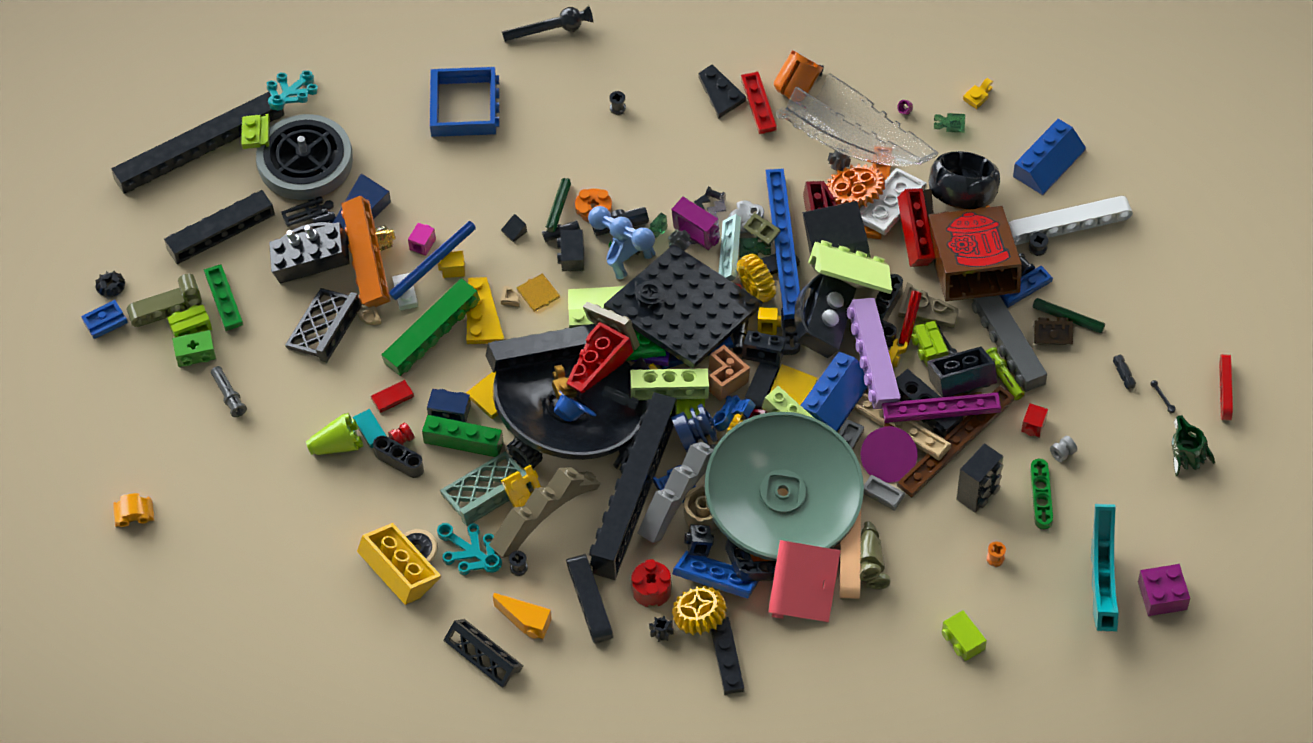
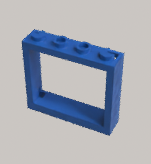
[430,67,500,137]

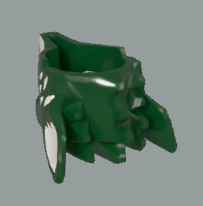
[1171,415,1215,476]

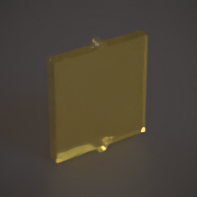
[516,273,560,312]

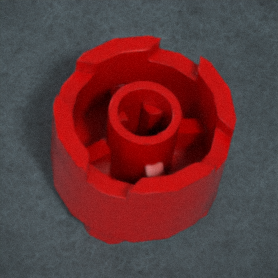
[631,559,672,607]

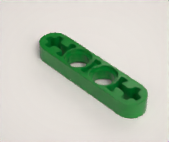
[1030,458,1053,530]

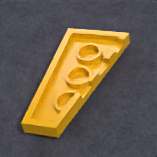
[466,277,504,344]

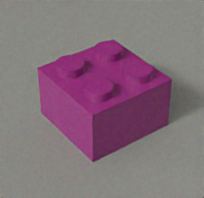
[1138,564,1191,617]

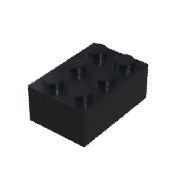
[927,346,997,398]
[956,443,1004,512]

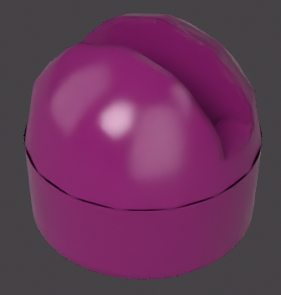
[897,99,913,115]

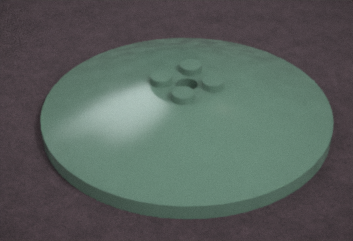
[705,412,864,561]

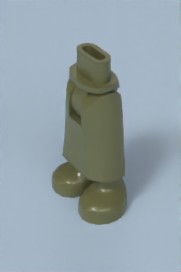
[860,521,890,589]

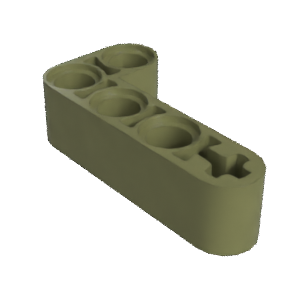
[127,273,202,327]

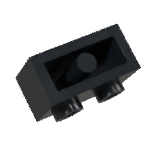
[557,229,584,272]
[742,330,786,366]

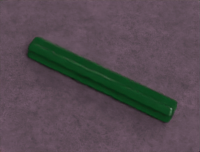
[545,178,571,232]
[1033,298,1105,333]

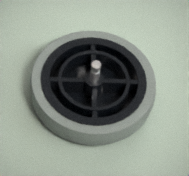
[256,114,353,200]

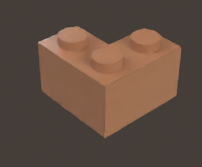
[708,345,750,401]

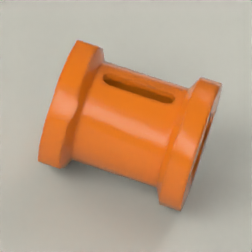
[987,541,1006,567]

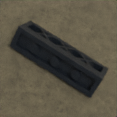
[443,619,524,688]

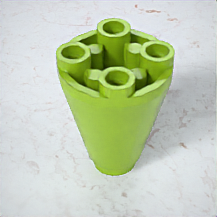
[306,413,364,455]

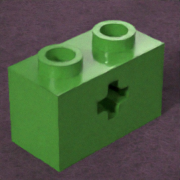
[172,330,216,367]

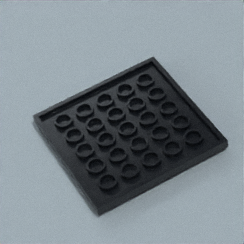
[603,245,763,368]

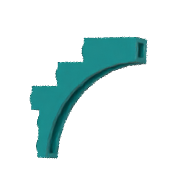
[1091,504,1119,632]

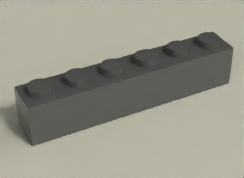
[972,295,1047,392]

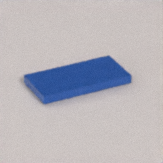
[672,551,759,599]

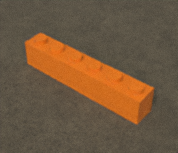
[341,195,391,308]

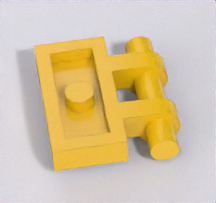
[501,465,543,507]

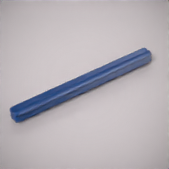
[389,221,476,300]

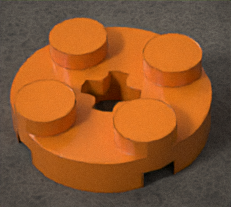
[575,188,612,222]

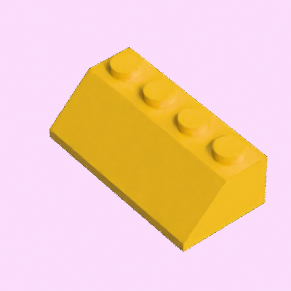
[357,523,441,605]

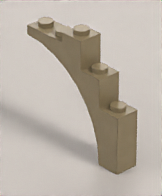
[489,467,601,557]

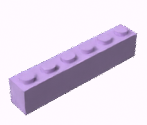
[847,298,900,409]

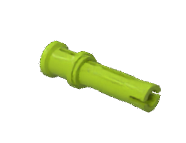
[986,347,1025,400]

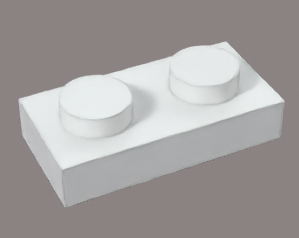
[392,273,418,310]

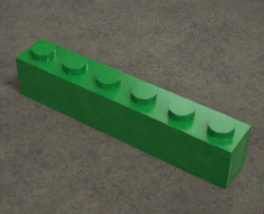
[381,278,480,376]

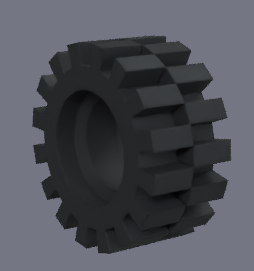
[507,437,543,469]

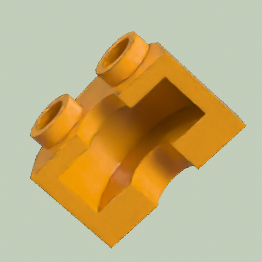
[113,493,154,527]

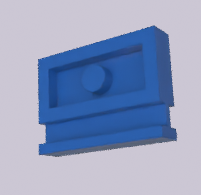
[81,300,128,339]

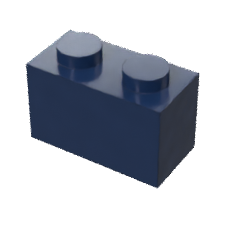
[427,388,471,422]

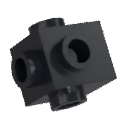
[684,524,714,557]

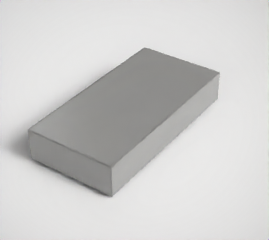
[864,475,905,511]

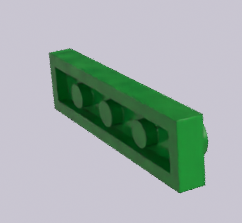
[204,264,244,331]

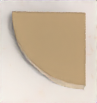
[501,286,520,307]
[357,306,382,325]

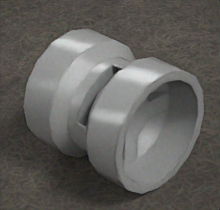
[1050,436,1078,462]

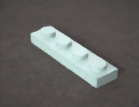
[719,214,741,281]

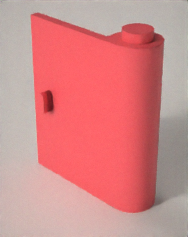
[768,540,841,622]

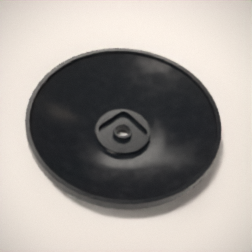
[493,357,647,460]

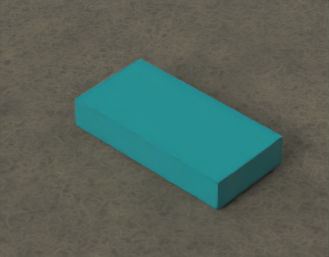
[353,409,386,449]

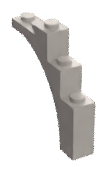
[637,442,716,543]

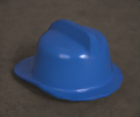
[554,391,596,421]

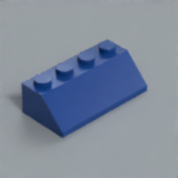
[1013,118,1086,195]
[800,352,868,432]

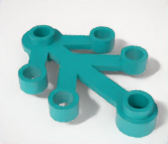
[267,70,318,110]
[437,523,502,575]

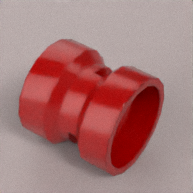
[388,422,415,445]

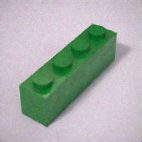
[422,415,504,457]

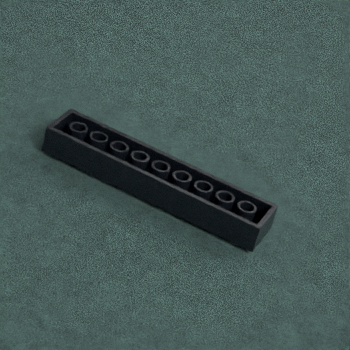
[589,392,677,580]

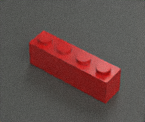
[897,188,935,267]

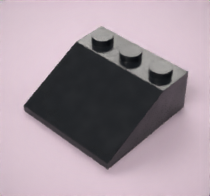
[802,201,871,268]

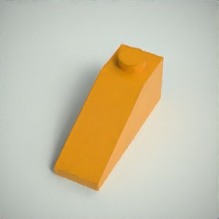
[493,593,552,639]

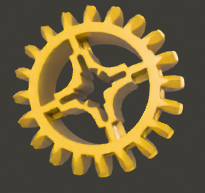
[737,254,776,303]
[672,585,727,636]

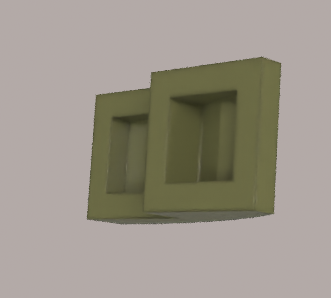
[743,213,781,245]

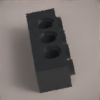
[896,369,963,438]

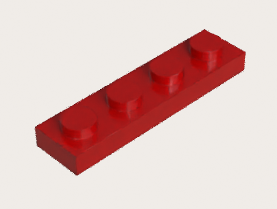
[741,72,777,134]

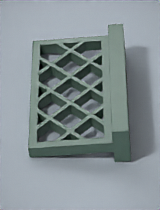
[440,451,532,526]

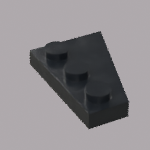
[698,64,746,119]

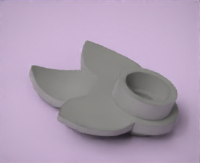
[728,200,764,234]

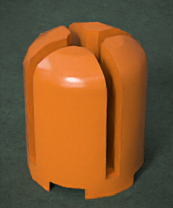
[774,50,823,102]

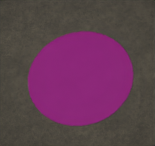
[860,426,917,483]

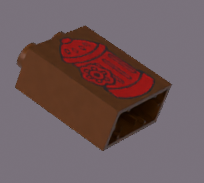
[928,206,1022,302]

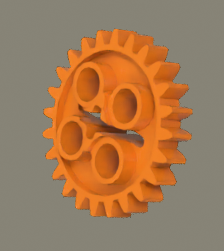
[826,164,885,209]

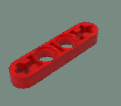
[1219,354,1233,420]

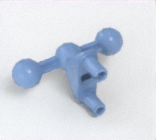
[588,206,656,279]

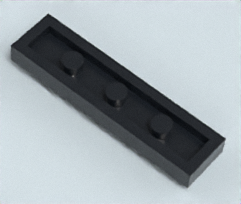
[710,617,744,695]

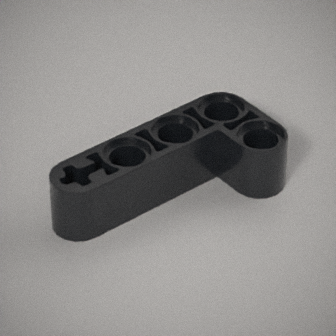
[875,274,903,348]

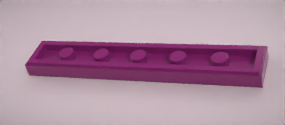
[882,392,1001,423]

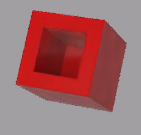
[1021,403,1048,438]

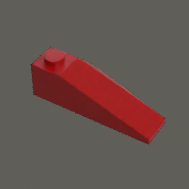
[566,322,633,394]

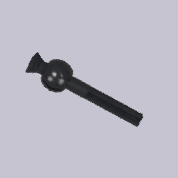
[502,5,593,42]

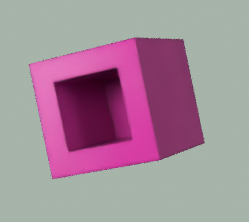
[408,223,436,256]

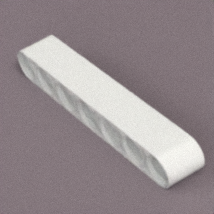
[1008,196,1133,245]

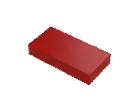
[371,379,414,413]

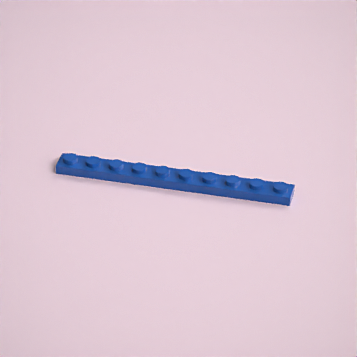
[766,168,800,319]

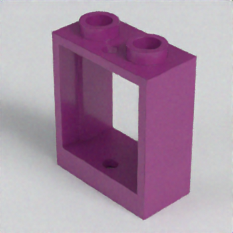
[671,196,720,251]

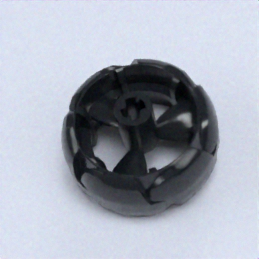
[928,151,1000,209]

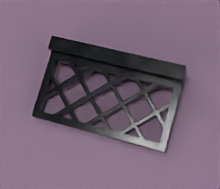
[285,288,362,363]

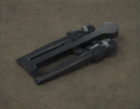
[281,196,334,227]

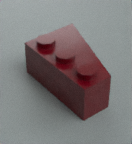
[803,181,837,211]

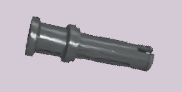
[211,366,247,417]

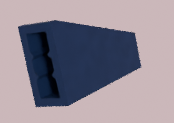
[333,173,391,244]

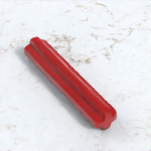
[899,291,922,346]

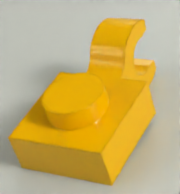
[963,78,993,110]
[889,339,908,368]

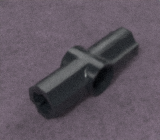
[592,207,649,236]

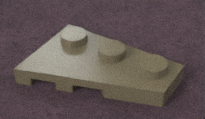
[898,282,958,328]
[582,302,640,350]

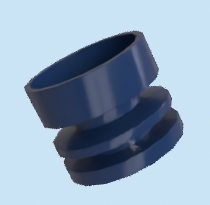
[672,404,718,452]

